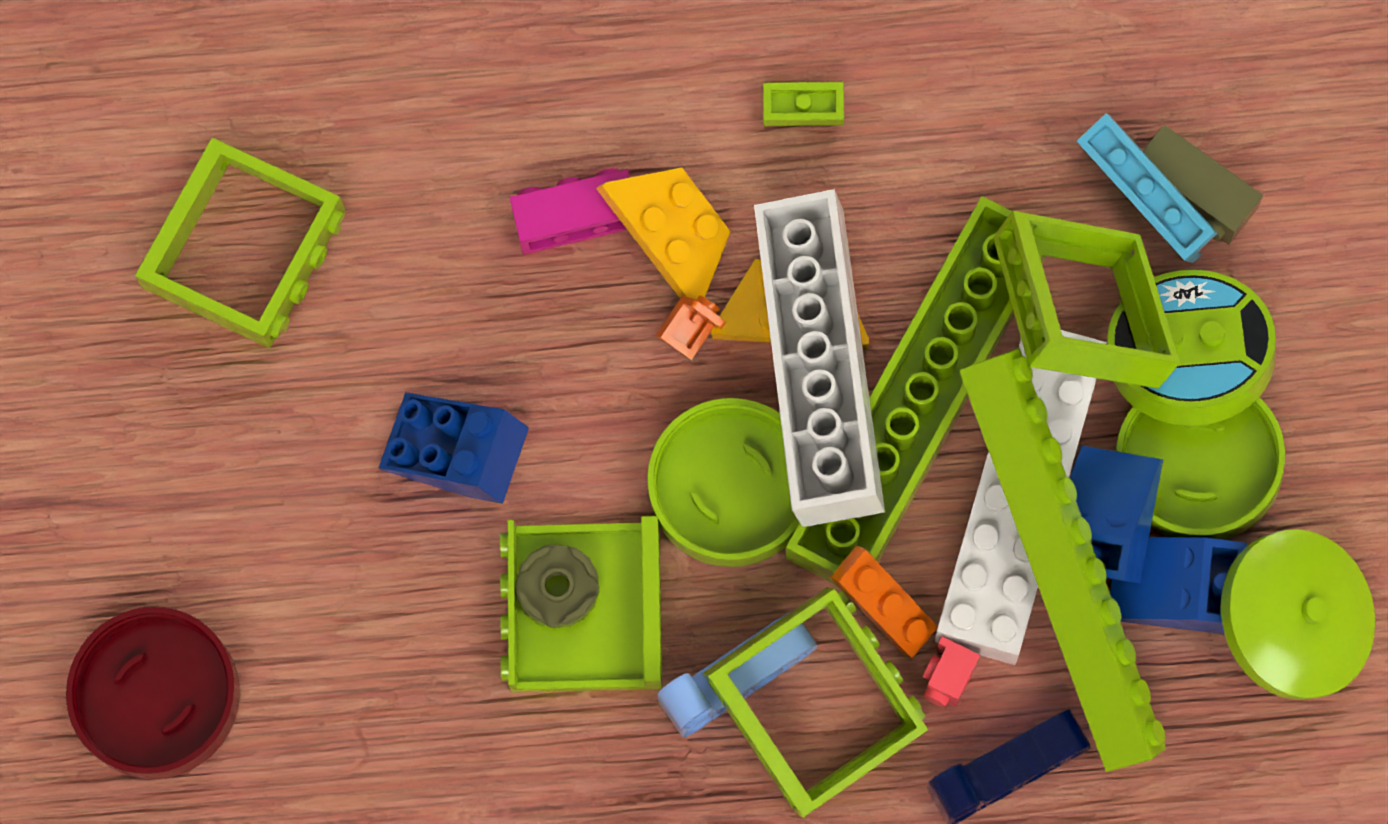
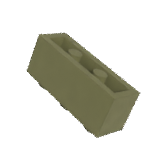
[1143,125,1263,245]

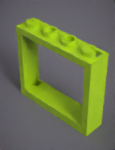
[135,137,346,348]
[993,211,1180,389]
[702,587,928,818]

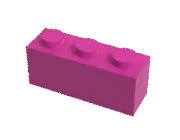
[509,168,630,255]

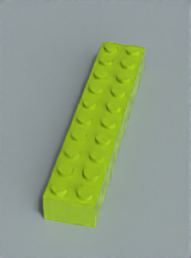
[786,196,1047,586]

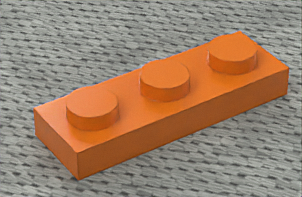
[830,545,938,659]

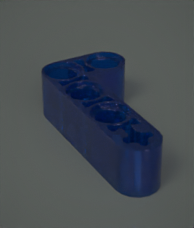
[927,709,1092,824]

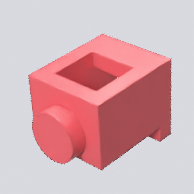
[923,636,980,708]

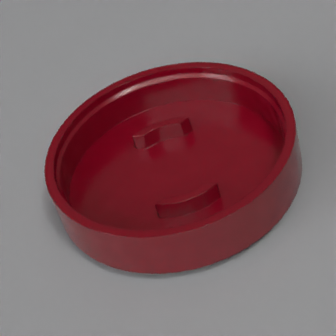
[66,607,240,779]

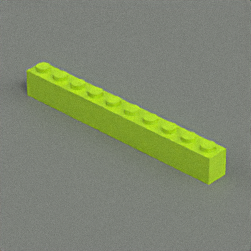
[959,348,1166,772]

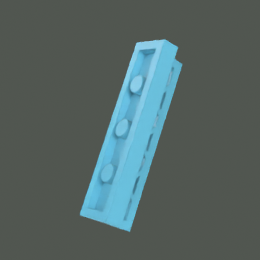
[1077,113,1218,263]

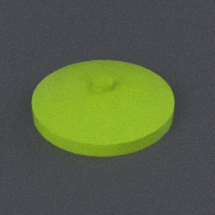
[1221,529,1375,700]

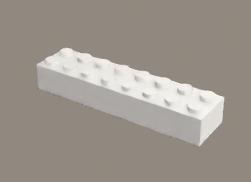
[754,189,885,527]
[934,330,1107,665]

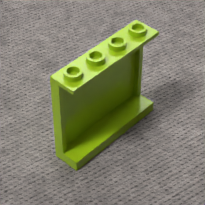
[500,516,662,693]

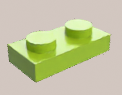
[763,82,844,126]

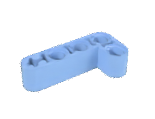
[657,611,818,738]

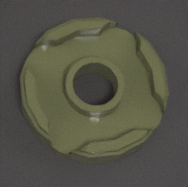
[516,544,599,629]

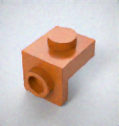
[655,295,726,360]

